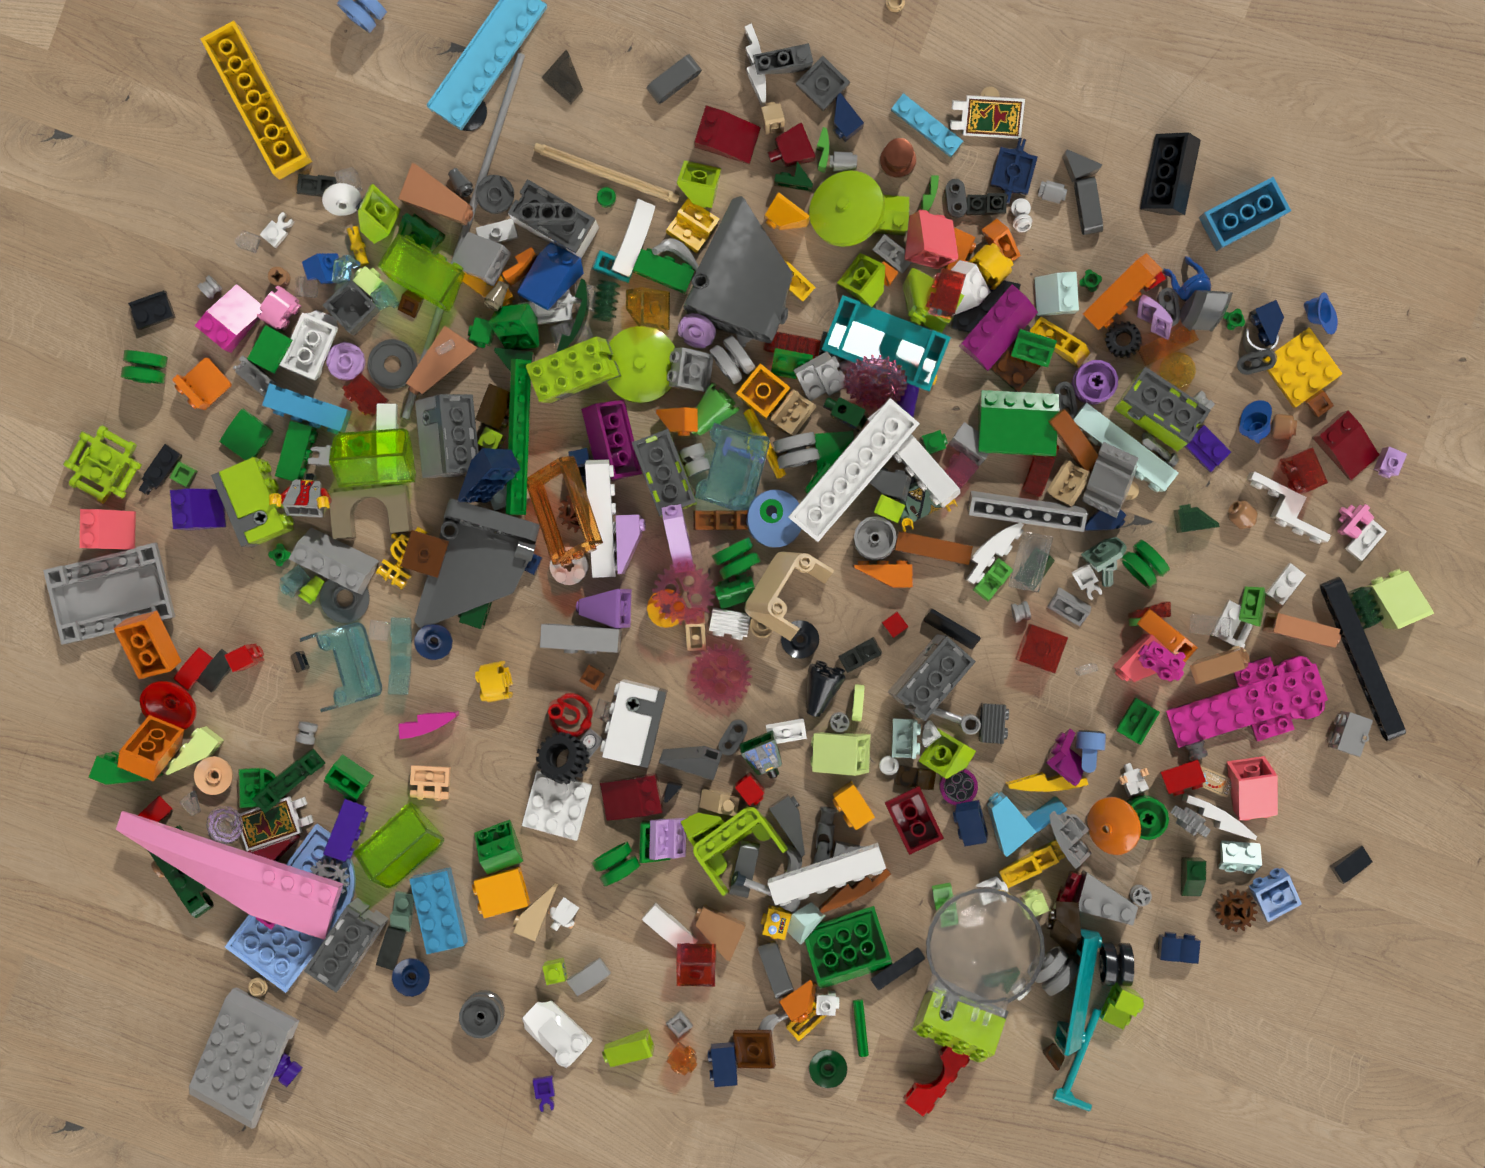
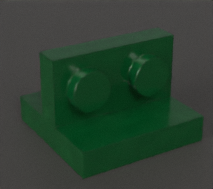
[395,213,446,264]

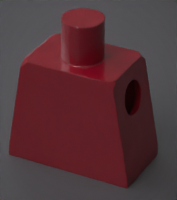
[767,122,816,168]

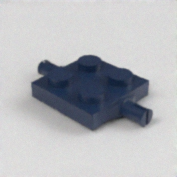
[990,138,1038,204]

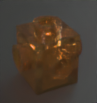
[666,1042,697,1076]

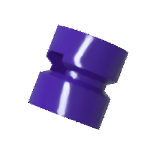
[273,1052,303,1088]

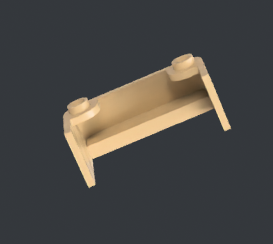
[744,552,834,641]

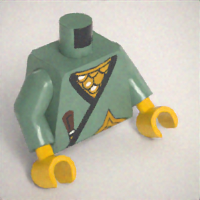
[898,476,958,532]

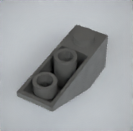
[753,43,813,75]
[869,467,911,501]
[659,746,723,781]

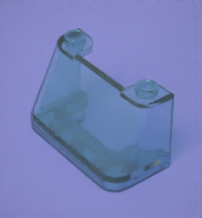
[695,423,770,511]

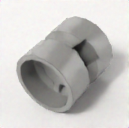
[678,443,711,477]

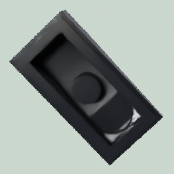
[1330,846,1373,884]

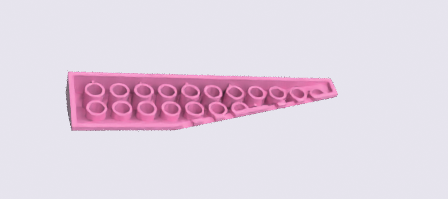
[116,811,344,940]

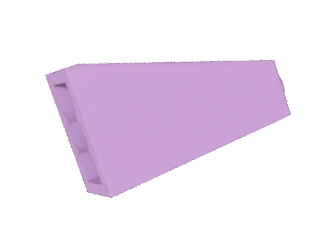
[662,504,694,573]

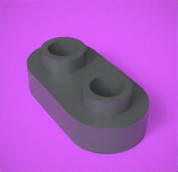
[945,179,967,218]
[1157,288,1180,326]
[1237,349,1277,375]
[1054,382,1077,419]
[718,719,748,755]

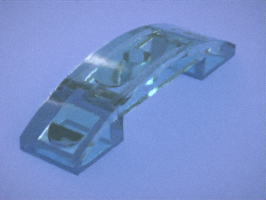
[388,618,412,695]

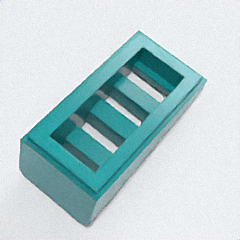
[591,250,633,283]

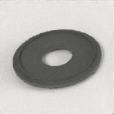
[368,339,417,389]
[320,579,370,623]

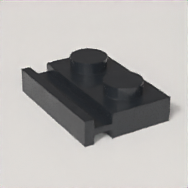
[128,290,176,330]

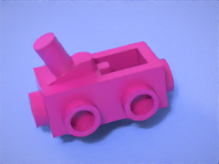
[1138,640,1186,682]

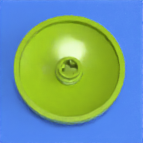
[809,171,885,247]
[607,326,675,403]

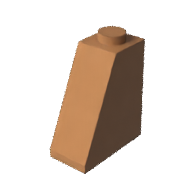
[1190,647,1250,684]
[694,905,746,962]

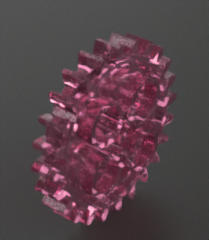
[844,354,907,409]
[652,561,715,625]
[690,643,752,706]

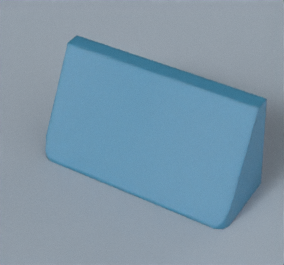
[1026,796,1067,832]

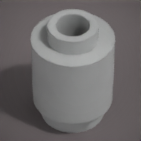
[829,152,857,172]
[1038,180,1067,204]

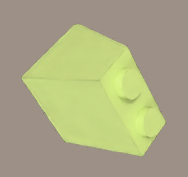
[1366,569,1434,629]
[810,732,871,776]

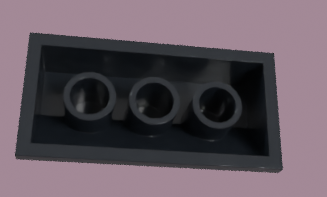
[1140,132,1201,215]

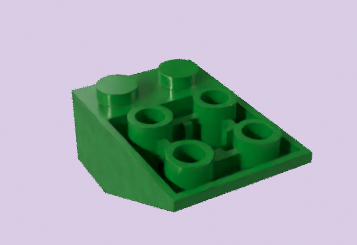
[88,751,164,785]

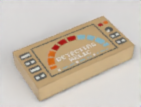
[1201,766,1231,798]

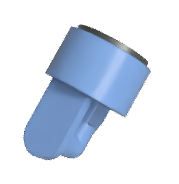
[1076,730,1106,773]

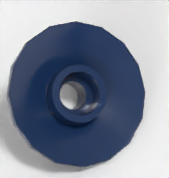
[414,624,453,660]
[392,958,430,997]

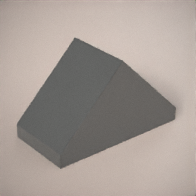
[1062,149,1102,182]

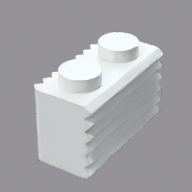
[709,607,751,640]

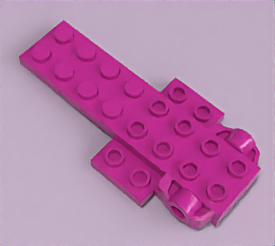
[1165,656,1328,748]

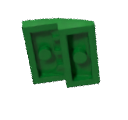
[219,408,274,460]
[815,431,854,471]

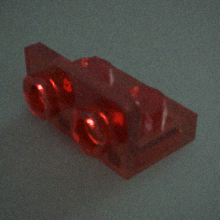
[342,373,389,416]

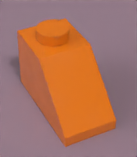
[982,219,1021,262]
[656,407,698,436]
[779,980,817,1023]

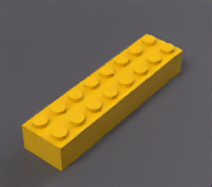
[200,20,313,180]

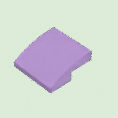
[1137,294,1173,340]
[649,818,686,860]

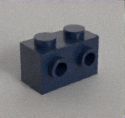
[953,800,988,847]
[708,1042,738,1087]

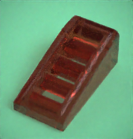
[1128,601,1171,618]

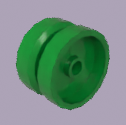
[121,350,168,384]
[712,537,761,580]
[1120,539,1170,589]
[1126,794,1169,840]
[591,841,641,887]

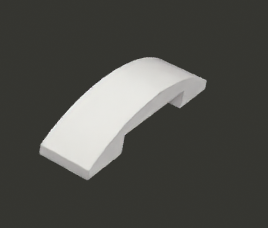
[611,199,655,277]

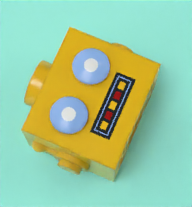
[761,905,791,940]

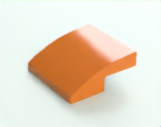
[502,247,537,286]

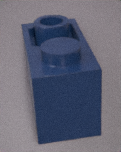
[1250,300,1284,347]

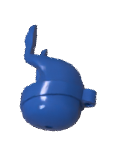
[1163,256,1211,302]

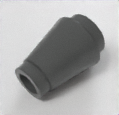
[448,168,473,198]

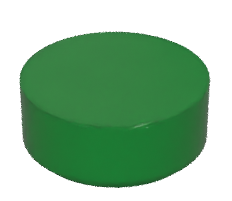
[597,187,616,208]

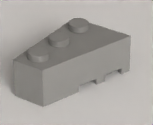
[1074,870,1138,926]

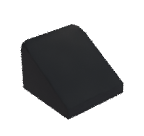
[290,651,310,673]
[663,781,683,803]

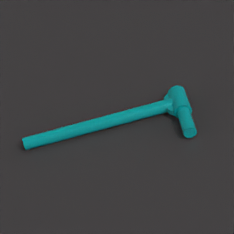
[1053,1008,1102,1112]

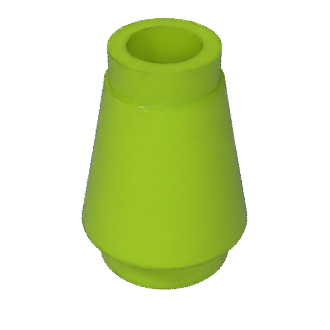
[298,575,325,605]

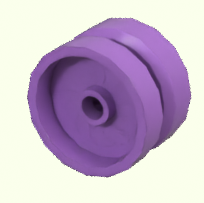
[1071,360,1118,405]

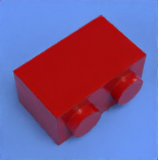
[224,644,265,672]
[1160,759,1206,796]
[735,772,765,806]

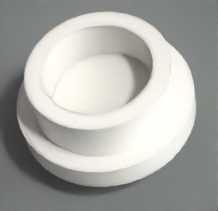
[1011,198,1031,217]
[1013,214,1032,232]

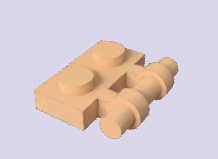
[410,765,451,801]

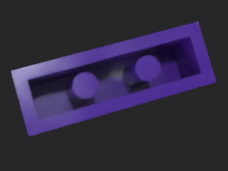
[323,799,369,862]

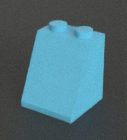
[987,792,1036,857]

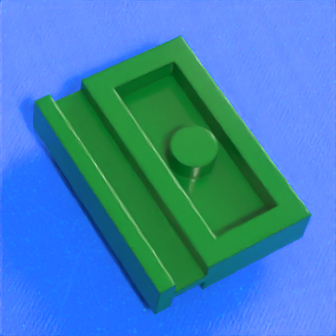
[1011,329,1057,368]
[771,348,813,379]
[1115,698,1160,745]

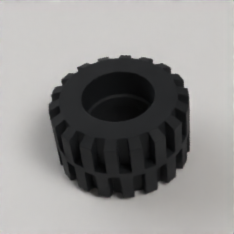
[536,732,590,784]

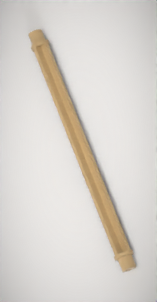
[534,143,680,203]

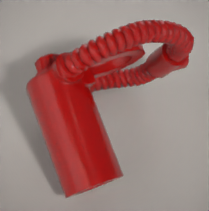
[548,693,593,737]

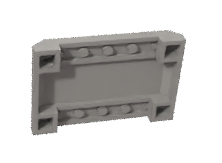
[43,543,175,645]
[189,988,300,1129]

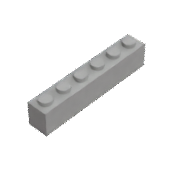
[967,491,1088,532]

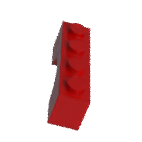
[903,1045,970,1117]

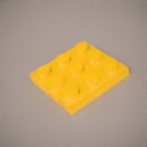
[1264,327,1343,408]

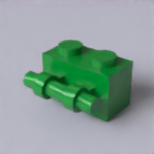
[715,573,755,609]
[323,754,374,803]

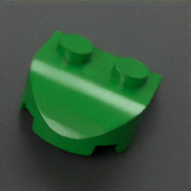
[238,768,276,808]

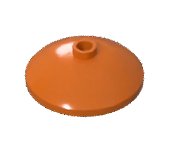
[1087,797,1141,855]

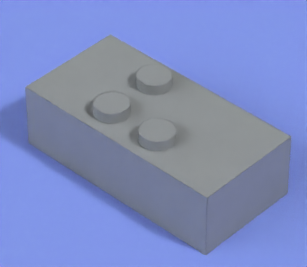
[540,623,622,654]

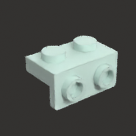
[891,718,921,759]
[1218,840,1262,874]

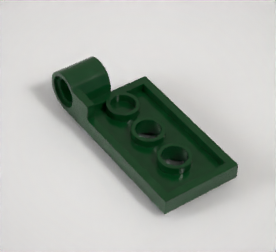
[148,825,214,918]

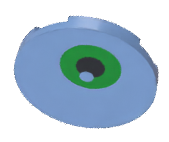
[746,490,802,548]

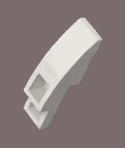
[966,523,1024,584]

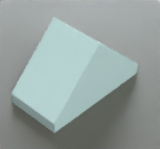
[787,902,826,944]

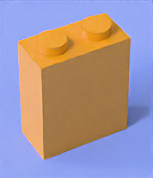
[472,866,531,918]

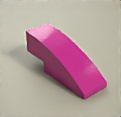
[398,711,459,739]

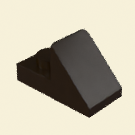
[895,765,936,790]

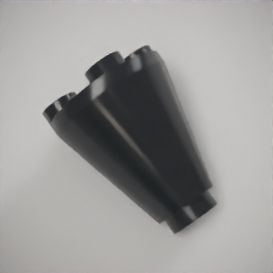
[806,660,845,717]

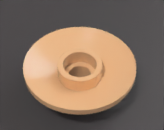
[194,756,233,795]

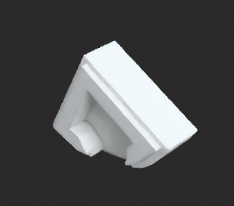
[922,720,941,747]

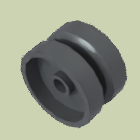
[459,990,505,1039]

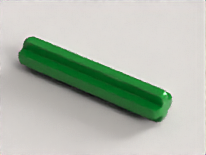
[853,999,869,1057]

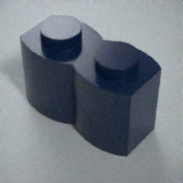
[1157,932,1201,964]

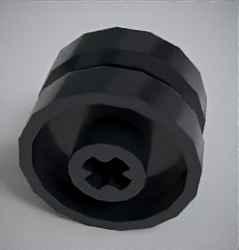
[1099,943,1134,986]

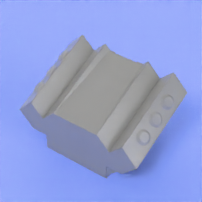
[1083,442,1138,518]

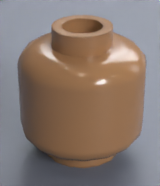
[1270,414,1297,440]
[1228,501,1258,529]

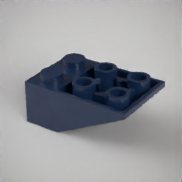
[458,448,521,503]

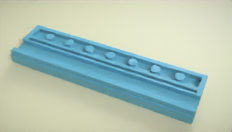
[427,0,547,131]

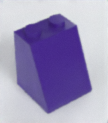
[170,489,226,531]

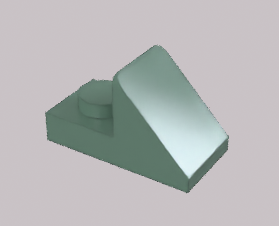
[390,891,415,932]

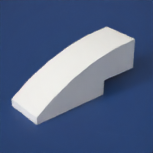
[642,903,698,954]

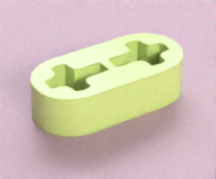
[851,684,865,721]

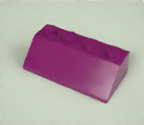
[959,285,1038,371]
[581,400,642,482]

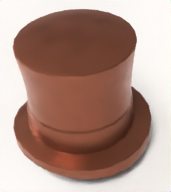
[880,138,916,178]

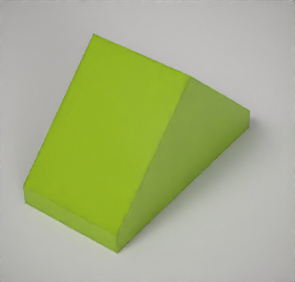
[874,494,905,523]

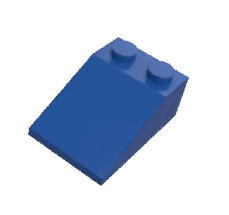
[517,242,584,311]

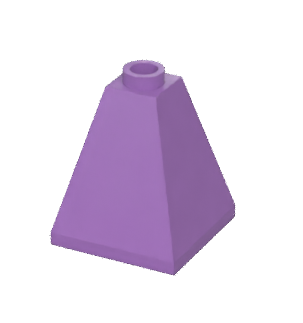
[576,589,632,628]

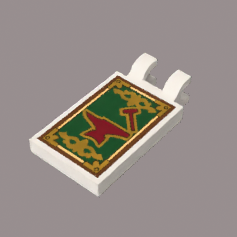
[950,95,1025,139]
[234,796,314,851]

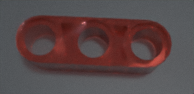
[763,332,821,359]
[1022,445,1059,497]

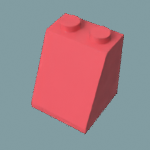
[905,210,958,269]
[79,509,136,550]
[1113,634,1169,682]
[1227,756,1278,821]

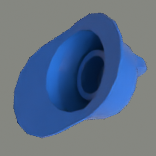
[1304,292,1338,335]
[1239,400,1272,443]

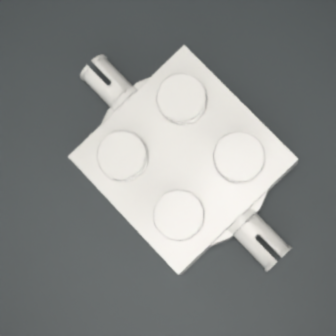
[518,289,581,325]

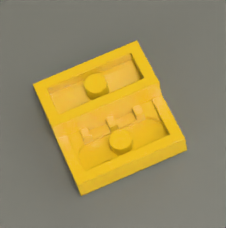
[666,198,720,254]

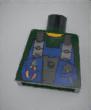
[823,397,869,433]
[740,730,782,778]

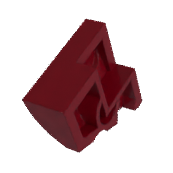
[1054,871,1082,904]

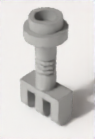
[1142,432,1179,467]

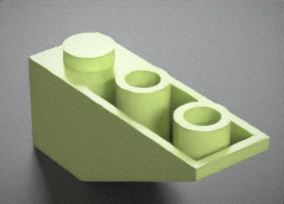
[165,726,224,775]

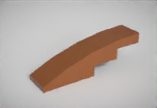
[1048,409,1098,474]
[693,510,748,530]
[895,531,973,565]
[819,867,891,913]

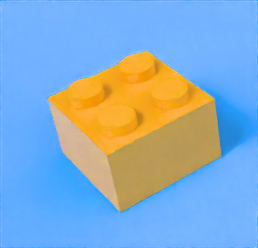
[736,363,790,419]
[832,781,875,830]

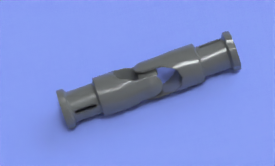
[813,806,837,864]

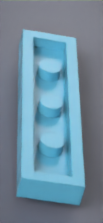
[891,93,963,158]

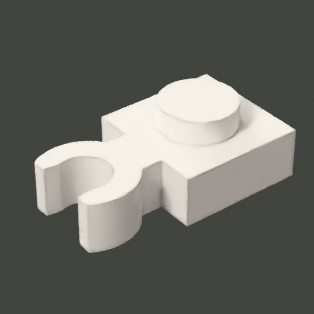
[260,212,294,248]
[1072,564,1102,600]

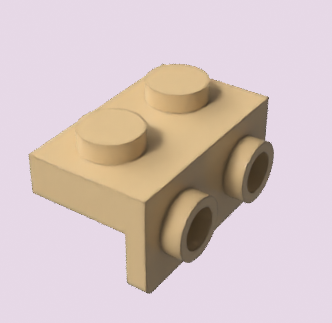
[771,389,816,436]
[1047,460,1091,507]

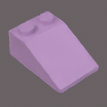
[616,515,646,574]

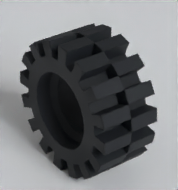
[1105,321,1142,359]

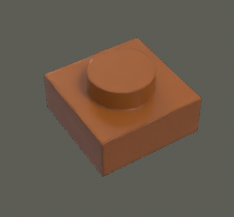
[1305,390,1334,417]
[579,664,605,691]

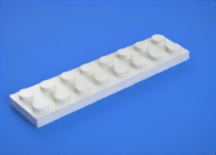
[788,398,920,542]

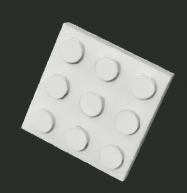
[522,770,592,841]

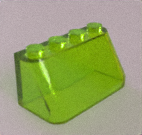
[377,234,465,313]
[329,428,416,488]
[353,802,444,888]

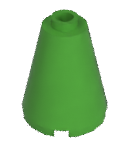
[691,382,740,436]

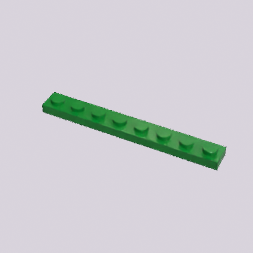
[506,359,532,515]

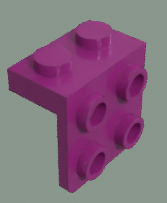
[1046,729,1084,786]

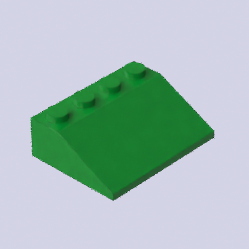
[978,390,1059,456]
[805,906,893,989]

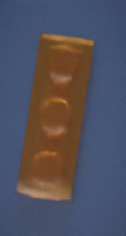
[1138,326,1199,366]

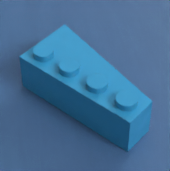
[262,383,352,435]

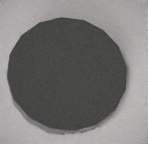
[476,175,514,214]

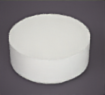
[879,756,899,775]

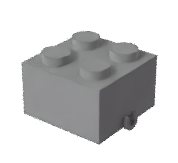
[1328,711,1373,757]

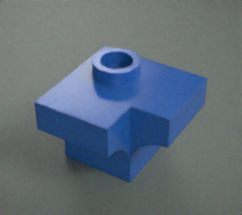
[302,253,343,284]

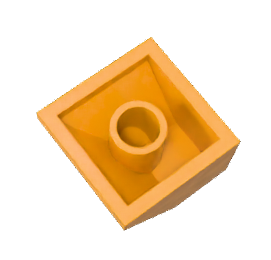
[764,192,810,230]

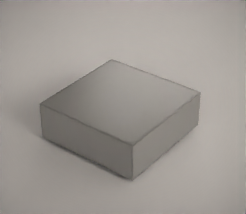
[666,1010,693,1038]

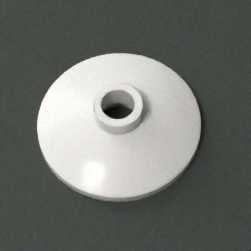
[322,183,362,216]

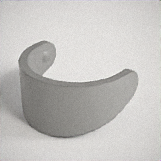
[1243,329,1279,357]

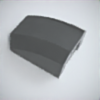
[1180,290,1233,332]

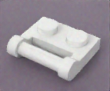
[1210,600,1253,649]

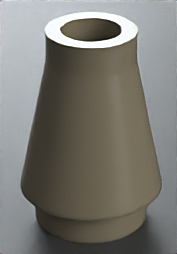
[484,281,509,311]

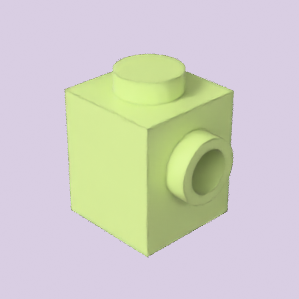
[353,266,386,298]
[1021,889,1049,918]

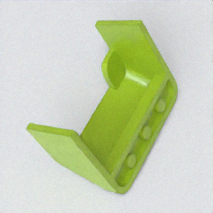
[903,268,965,333]
[693,807,788,896]

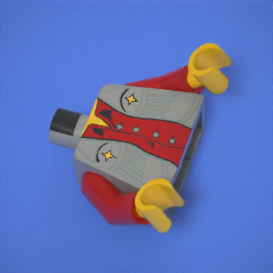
[269,473,332,518]

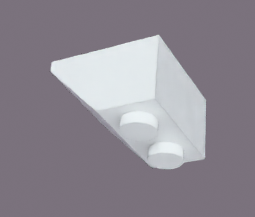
[941,260,990,315]

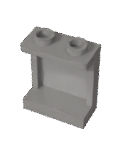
[450,232,512,287]

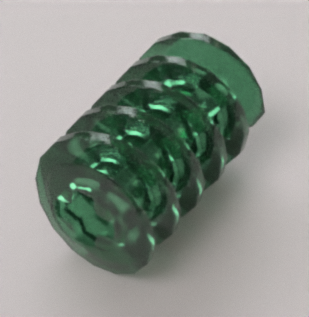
[592,280,621,322]
[1348,587,1384,629]

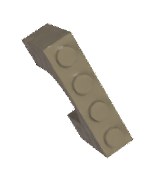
[329,482,413,539]

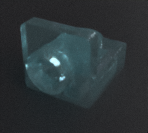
[332,255,361,284]
[370,284,399,310]
[279,565,311,598]

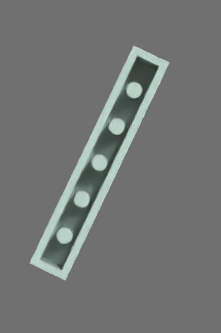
[1073,403,1179,492]

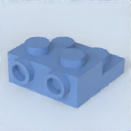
[1249,868,1302,922]

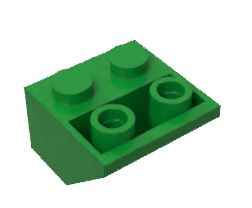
[489,303,539,350]
[474,819,523,875]

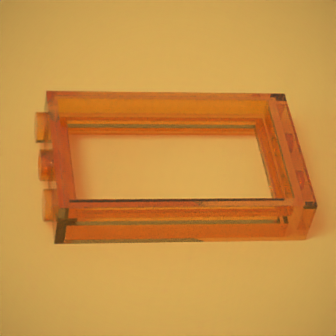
[527,456,603,567]

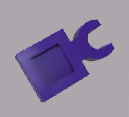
[533,1075,555,1112]

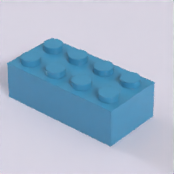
[1199,177,1291,251]
[409,867,468,954]

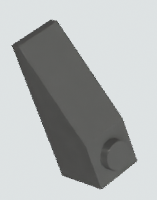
[769,794,805,856]

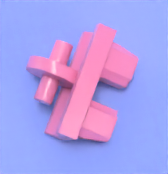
[1337,504,1374,539]

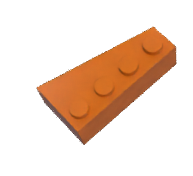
[1083,253,1163,330]

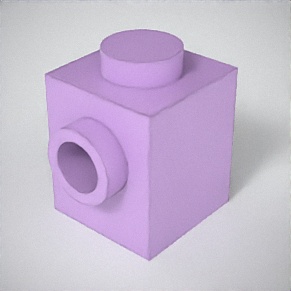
[1374,447,1407,478]

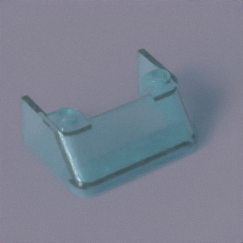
[299,622,382,712]

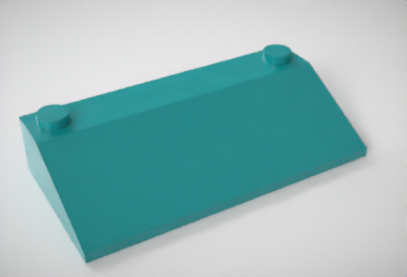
[822,295,951,392]
[1055,928,1102,1056]

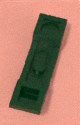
[556,279,589,353]
[252,748,326,813]

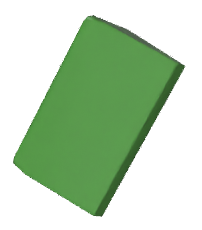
[1239,587,1266,627]

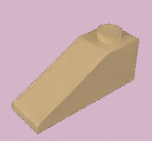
[513,883,559,941]

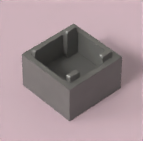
[323,279,381,336]

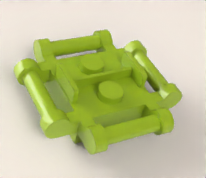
[63,425,142,504]

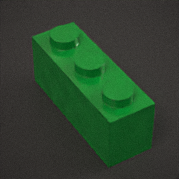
[633,248,695,295]
[275,421,318,481]

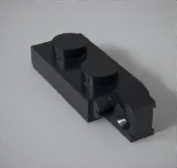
[139,444,182,495]

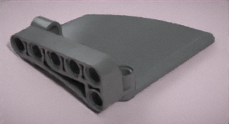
[683,196,793,343]
[414,498,541,628]

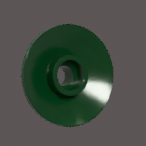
[809,1049,847,1088]

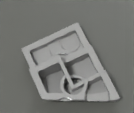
[1049,811,1092,869]

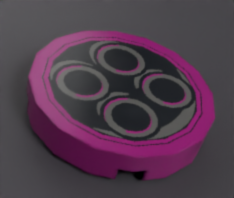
[939,769,978,805]

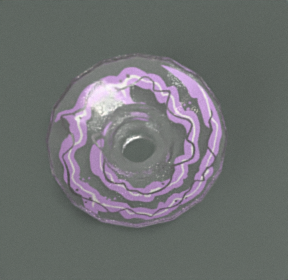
[206,806,243,844]

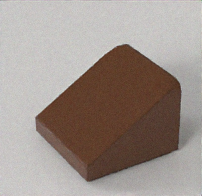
[397,290,425,318]
[1043,1043,1065,1071]

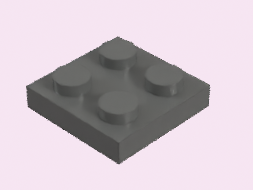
[796,55,850,112]

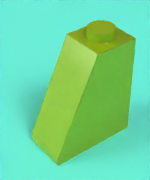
[602,1029,655,1068]

